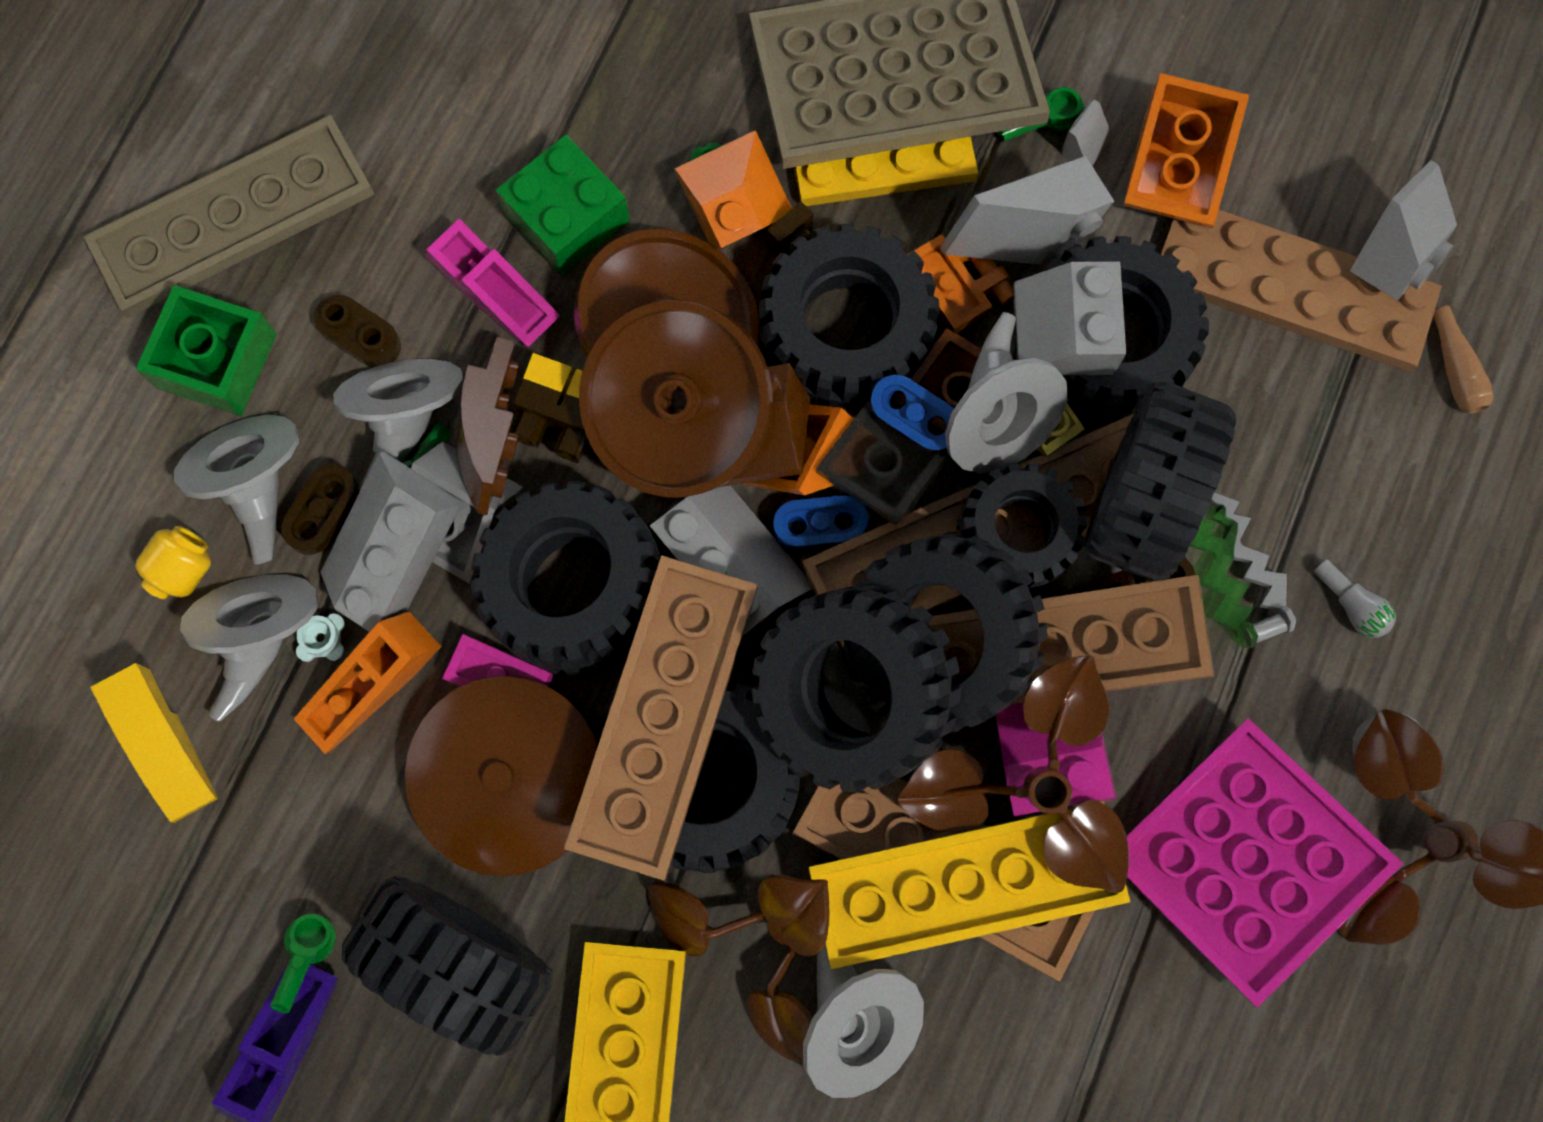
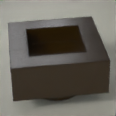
[767,201,814,258]

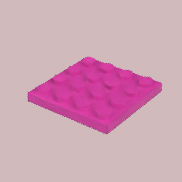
[1126,718,1404,1008]

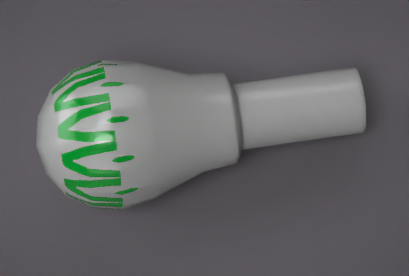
[1313,559,1396,638]

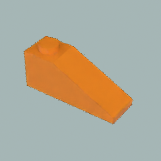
[294,611,441,754]

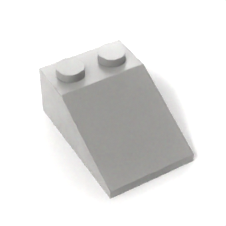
[940,156,1114,265]

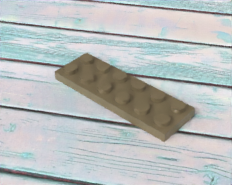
[83,115,375,318]

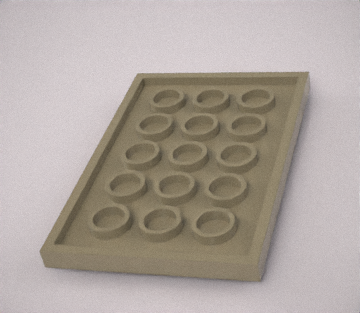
[749,0,1050,169]

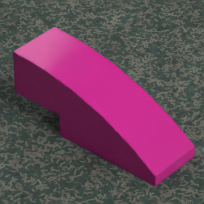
[425,218,560,348]

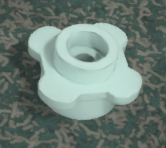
[296,613,345,662]

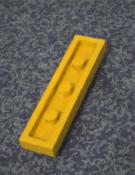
[794,136,978,206]

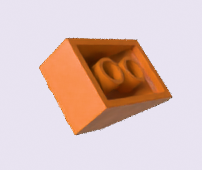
[1123,73,1250,228]

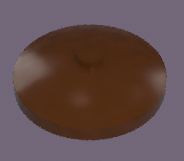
[574,229,759,358]
[579,300,773,498]
[405,676,599,876]

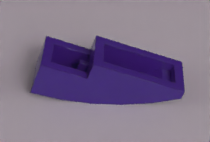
[212,962,338,1122]

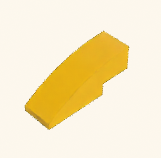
[90,663,218,823]

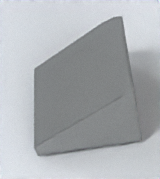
[1062,99,1111,166]

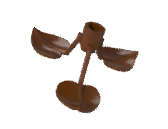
[898,656,1129,892]
[1338,709,1543,945]
[647,875,830,1064]

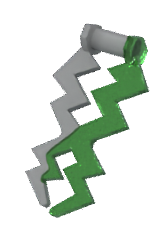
[1190,493,1296,648]

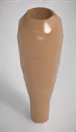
[1433,306,1494,414]

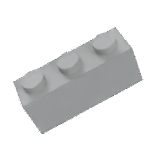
[320,451,462,632]
[650,486,814,647]

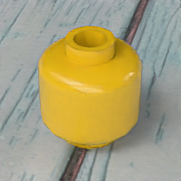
[135,526,211,600]

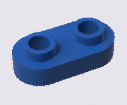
[871,375,954,450]
[773,495,868,551]

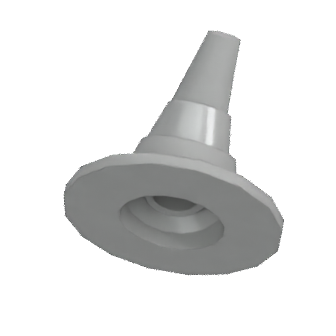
[945,312,1068,474]
[333,359,464,491]
[174,415,299,564]
[180,574,318,721]
[803,946,924,1098]

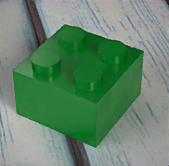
[496,134,630,277]
[136,285,277,417]

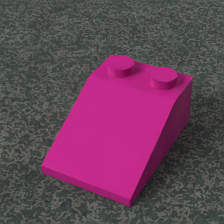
[996,703,1117,818]

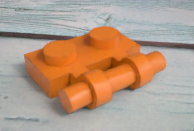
[907,234,1014,333]

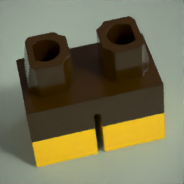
[513,353,590,463]

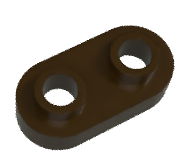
[314,295,401,368]
[281,464,359,555]

